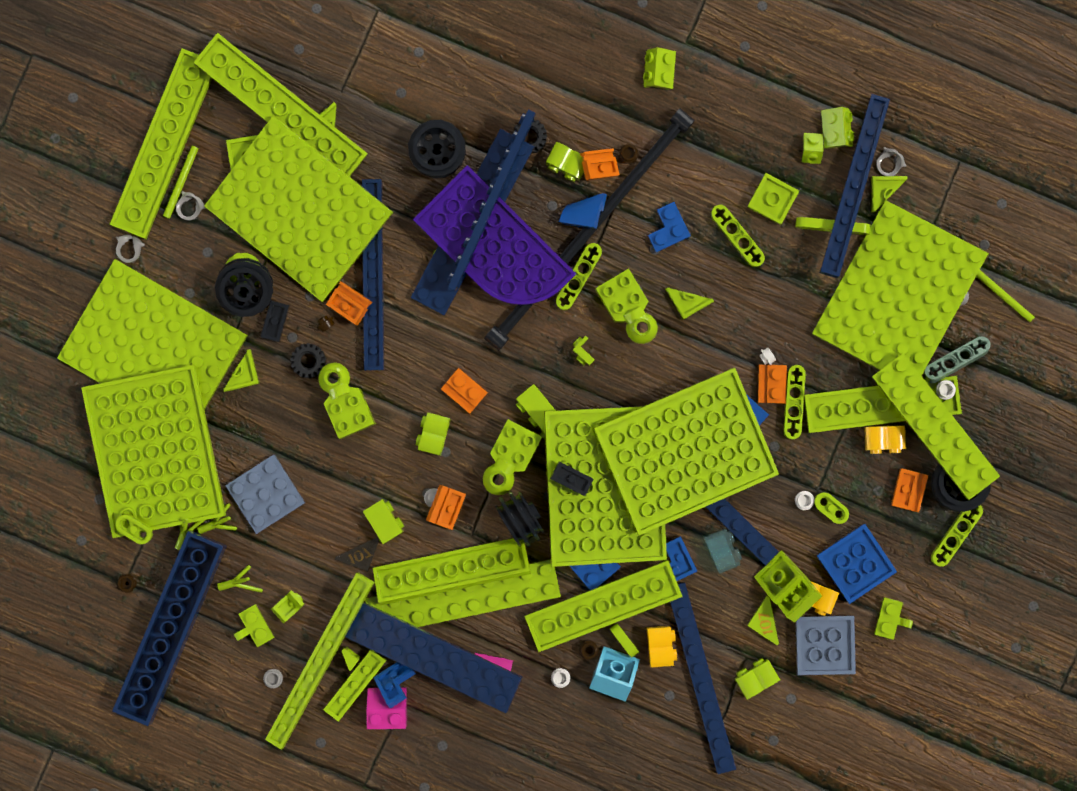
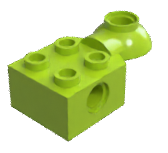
[595,269,658,344]
[318,363,376,439]
[483,419,542,495]

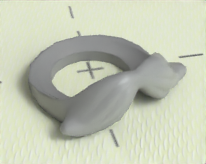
[876,147,906,176]
[176,191,206,220]
[116,235,145,263]

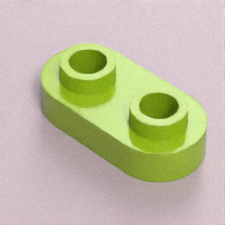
[814,492,849,524]
[116,514,153,544]

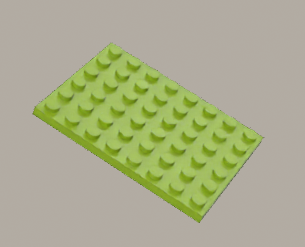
[205,116,393,302]
[812,200,989,376]
[57,259,248,410]
[81,365,226,538]
[593,368,779,535]
[544,406,667,567]

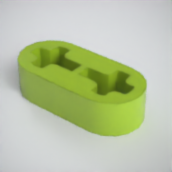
[610,623,639,658]

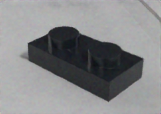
[261,300,290,343]
[550,461,594,496]

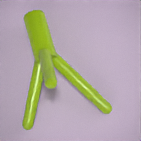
[197,503,237,534]
[175,518,205,550]
[217,565,263,592]

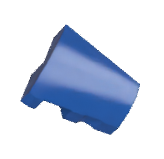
[559,193,607,229]

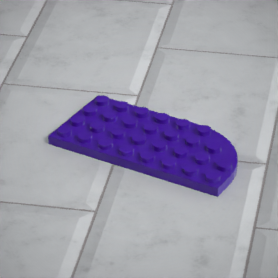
[413,165,576,305]

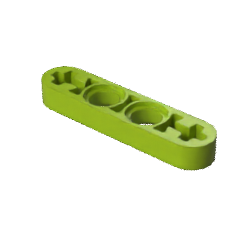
[711,205,765,267]
[795,217,870,235]
[556,243,602,310]
[783,365,806,440]
[931,505,983,566]

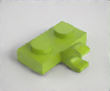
[874,597,913,640]
[234,604,275,647]

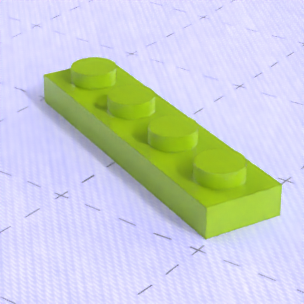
[323,650,387,722]

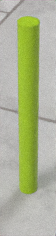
[163,146,199,219]
[976,270,1035,323]

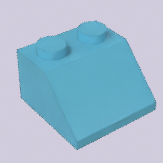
[589,646,640,702]

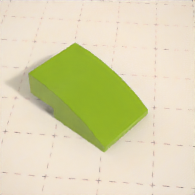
[754,551,822,622]

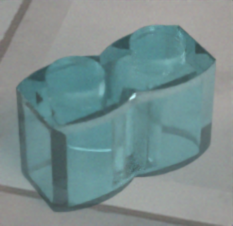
[703,528,742,574]

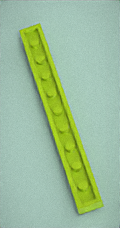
[265,572,375,750]

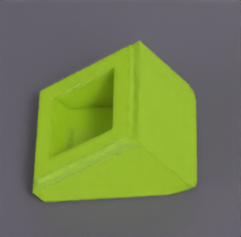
[342,646,360,671]

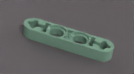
[924,337,990,383]

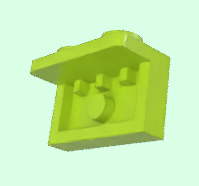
[643,47,676,90]
[821,107,854,149]

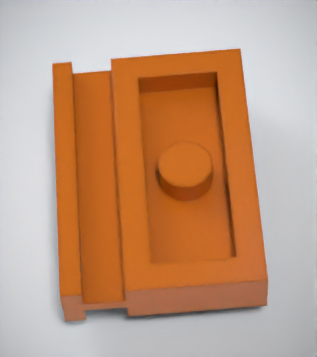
[580,148,620,181]
[326,281,372,325]
[757,365,787,404]
[441,368,488,413]
[891,468,928,512]
[426,485,466,530]

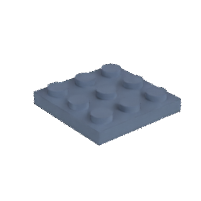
[225,454,305,534]
[796,615,856,675]

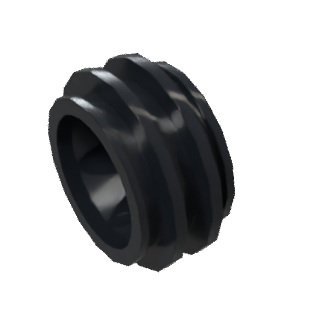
[408,120,466,178]
[215,258,274,317]
[931,464,991,512]
[495,491,544,547]

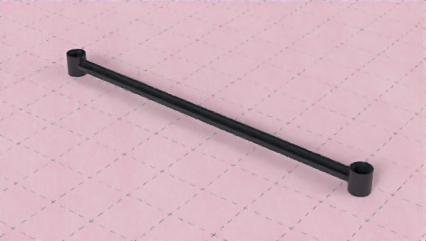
[484,108,695,351]

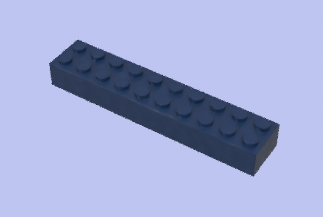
[112,531,227,726]

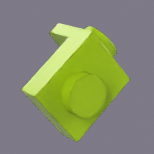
[802,133,823,164]
[572,336,595,366]
[271,590,304,623]

